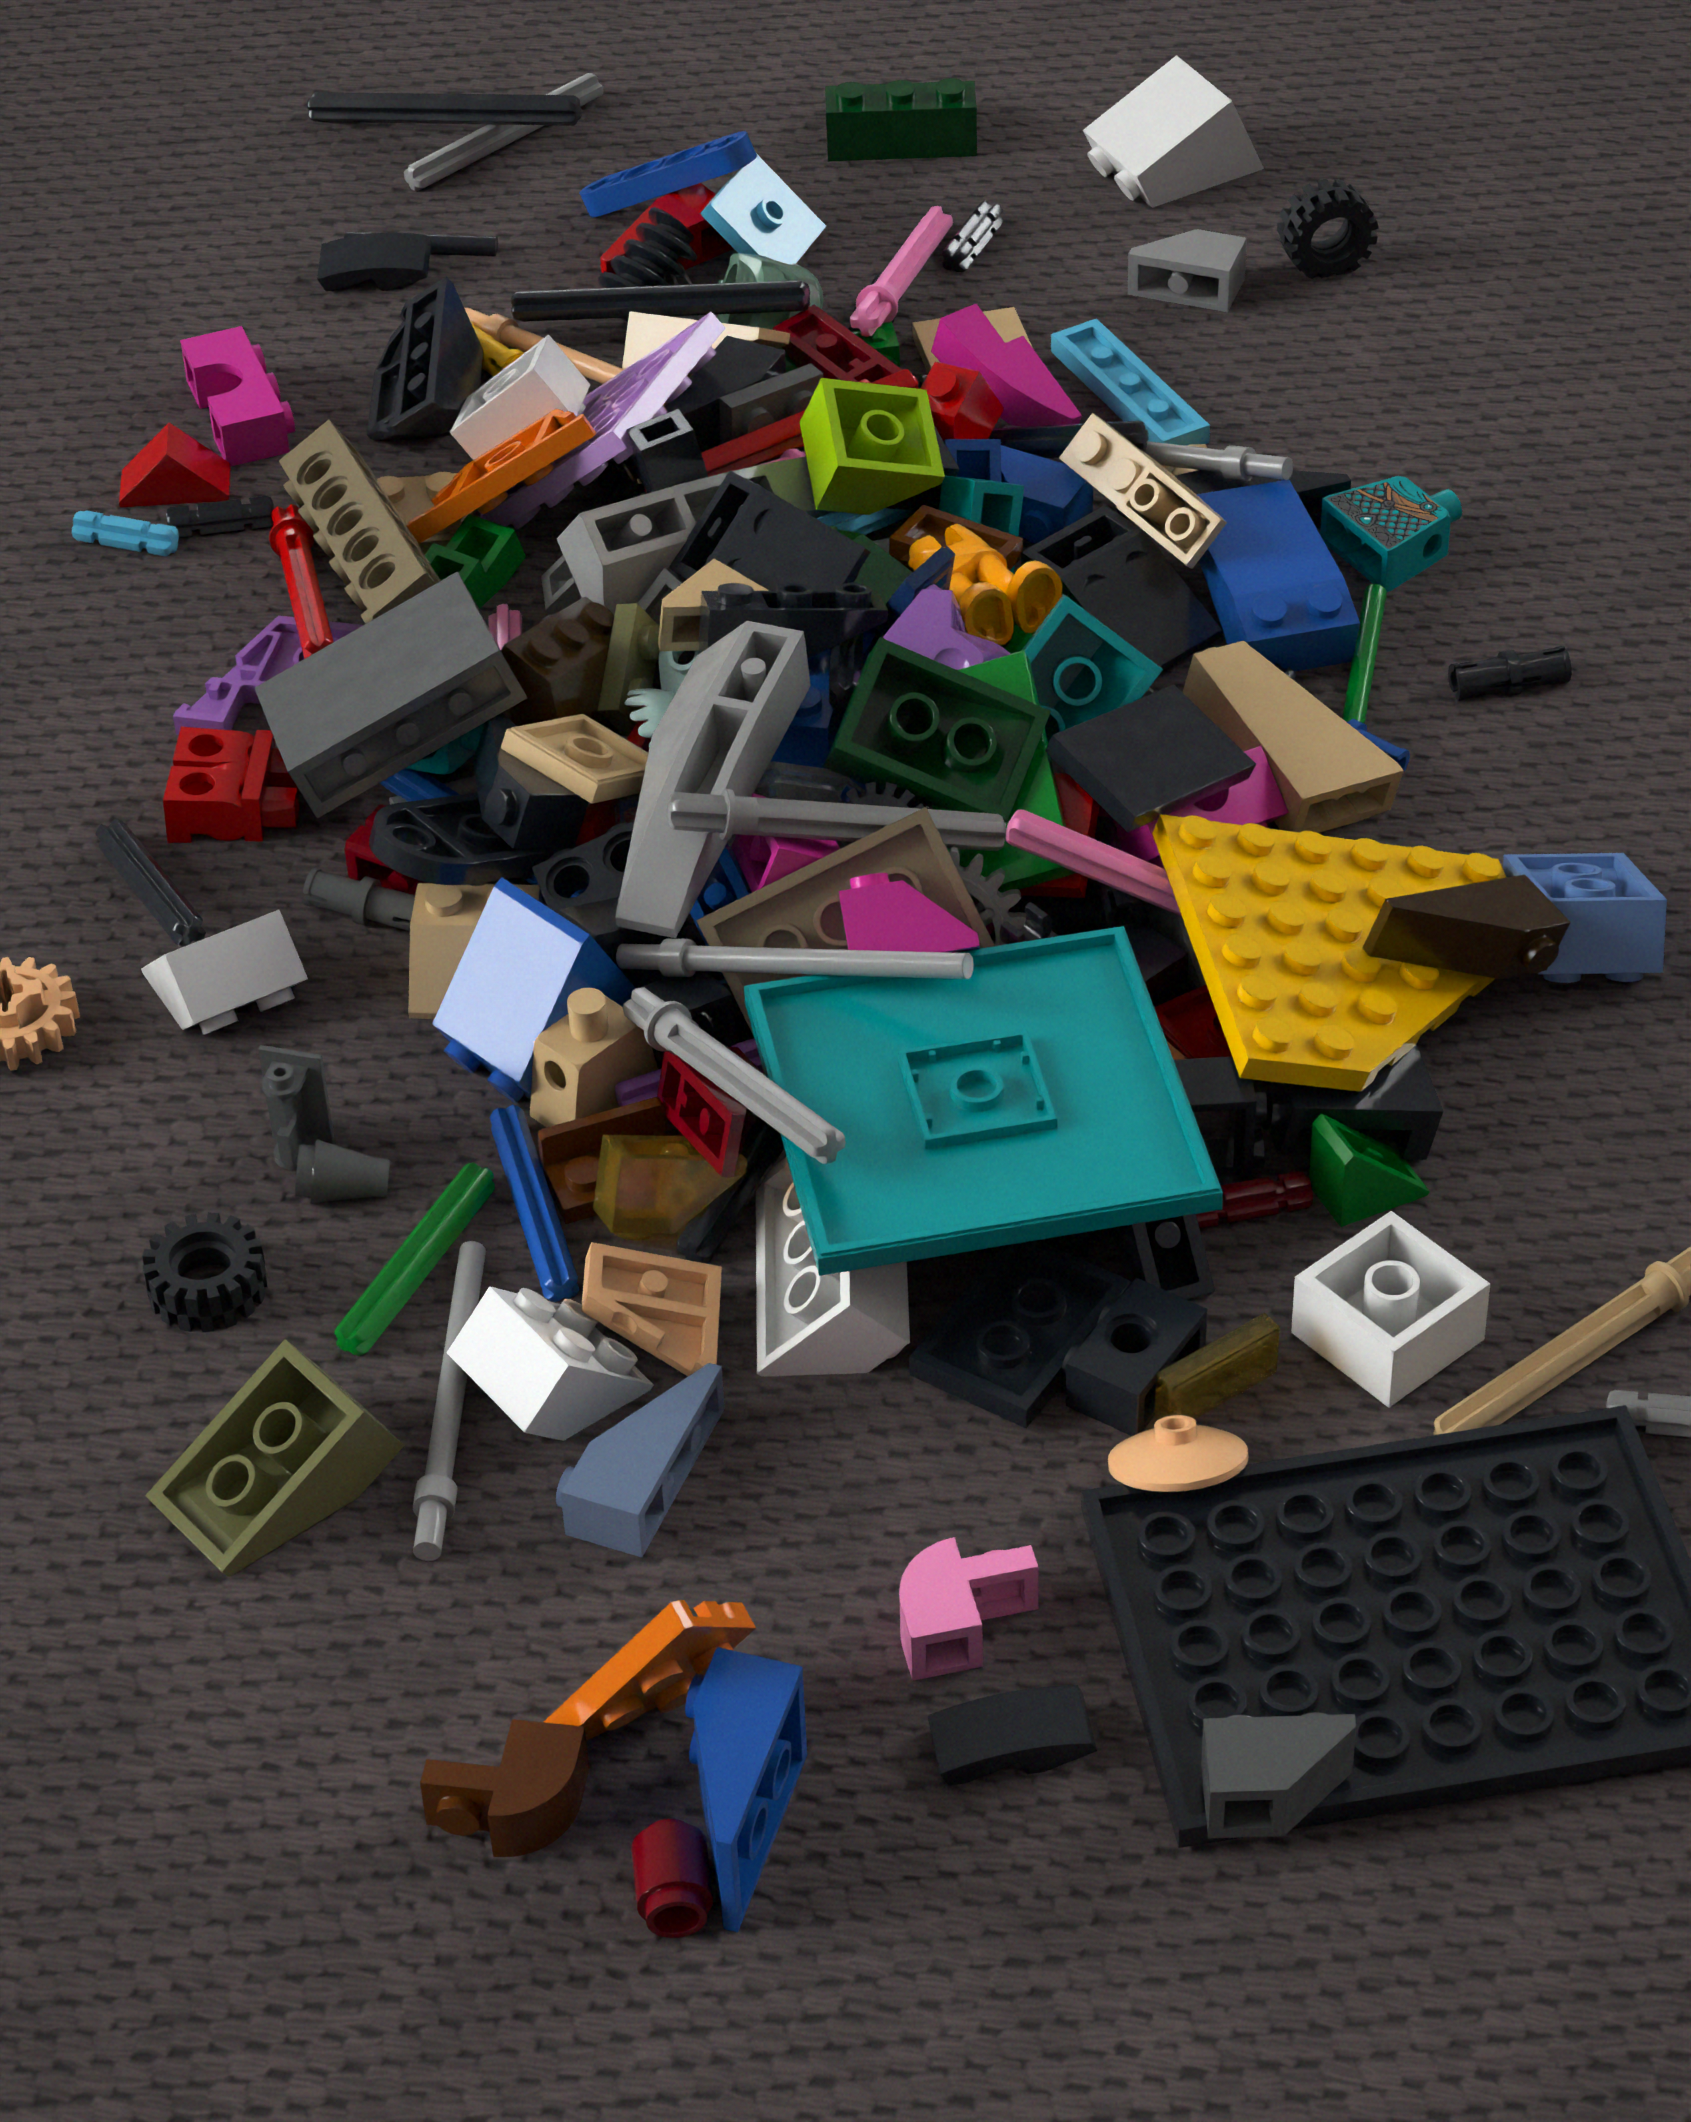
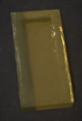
[1155,1313,1280,1420]

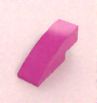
[931,304,1082,427]

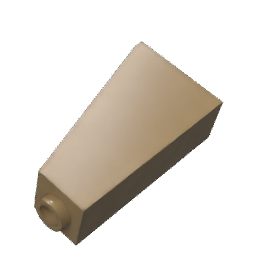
[1183,641,1404,833]

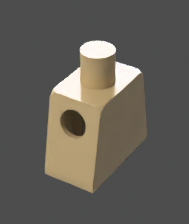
[530,988,658,1127]

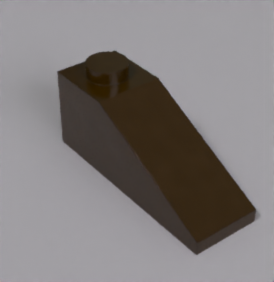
[1362,874,1571,979]

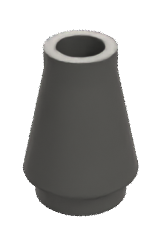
[295,1140,390,1204]

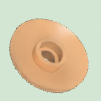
[1108,1415,1248,1492]

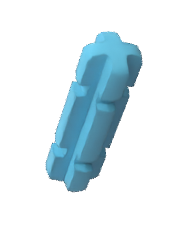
[72,511,179,556]

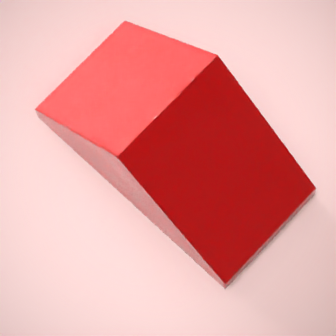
[119,422,231,507]

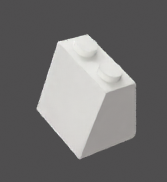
[1083,55,1264,208]

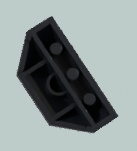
[367,277,483,441]

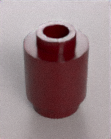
[631,1819,713,1938]

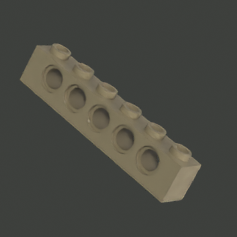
[279,419,441,624]

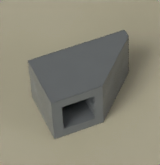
[1201,1712,1356,1838]

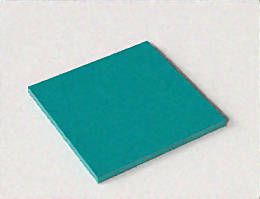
[744,926,1223,1276]

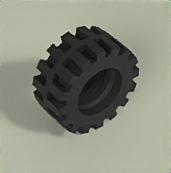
[1277,179,1379,279]

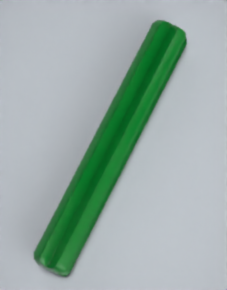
[335,1162,495,1356]

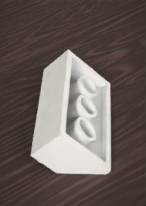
[756,1156,910,1377]

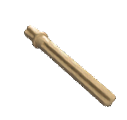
[1433,1246,1691,1435]

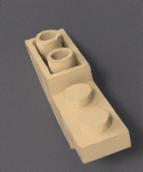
[1059,413,1227,569]

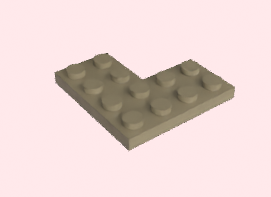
[696,807,995,1035]

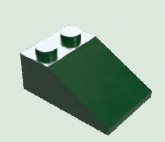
[823,637,1051,823]

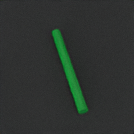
[1342,584,1387,724]

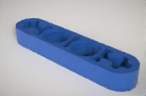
[579,131,757,217]

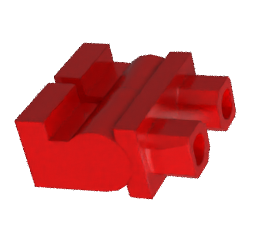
[163,726,300,843]

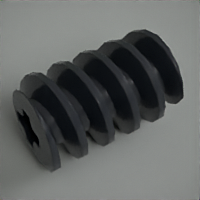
[592,207,698,322]

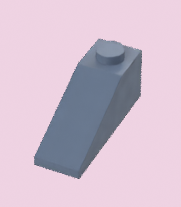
[556,1363,725,1557]

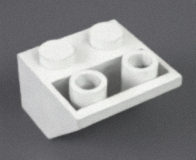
[447,1286,654,1441]

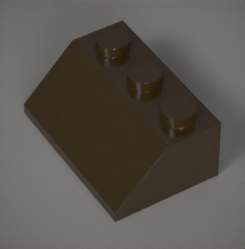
[501,596,620,735]

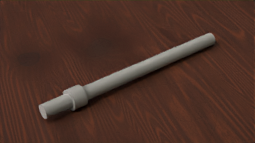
[1003,425,1293,481]
[616,938,974,979]
[413,1241,486,1561]

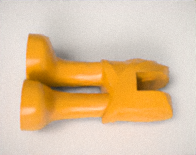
[908,524,1062,645]

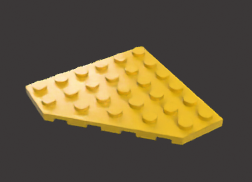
[1152,814,1507,1092]

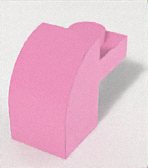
[899,1537,1039,1681]

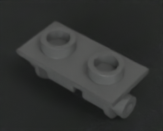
[258,1045,335,1170]

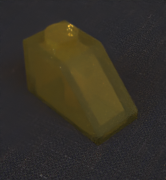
[593,1135,747,1241]

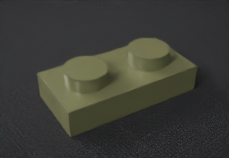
[597,603,660,736]

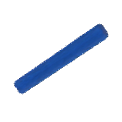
[490,1104,579,1302]

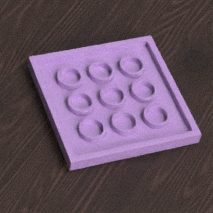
[480,312,726,529]

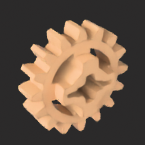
[0,957,80,1071]

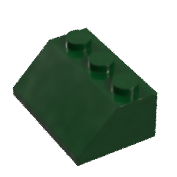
[825,78,977,162]

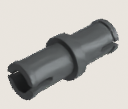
[303,868,415,931]

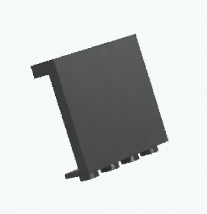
[254,572,527,818]

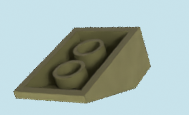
[145,1339,405,1577]

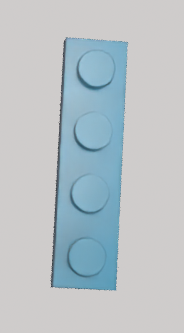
[1051,318,1210,446]

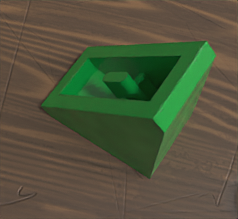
[1309,1113,1430,1227]

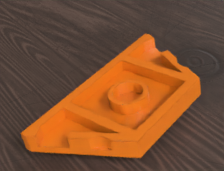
[407,409,596,544]
[544,1600,756,1741]

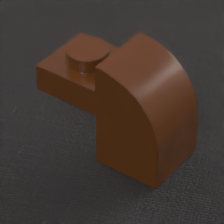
[420,1719,589,1857]

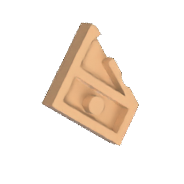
[581,1242,722,1376]

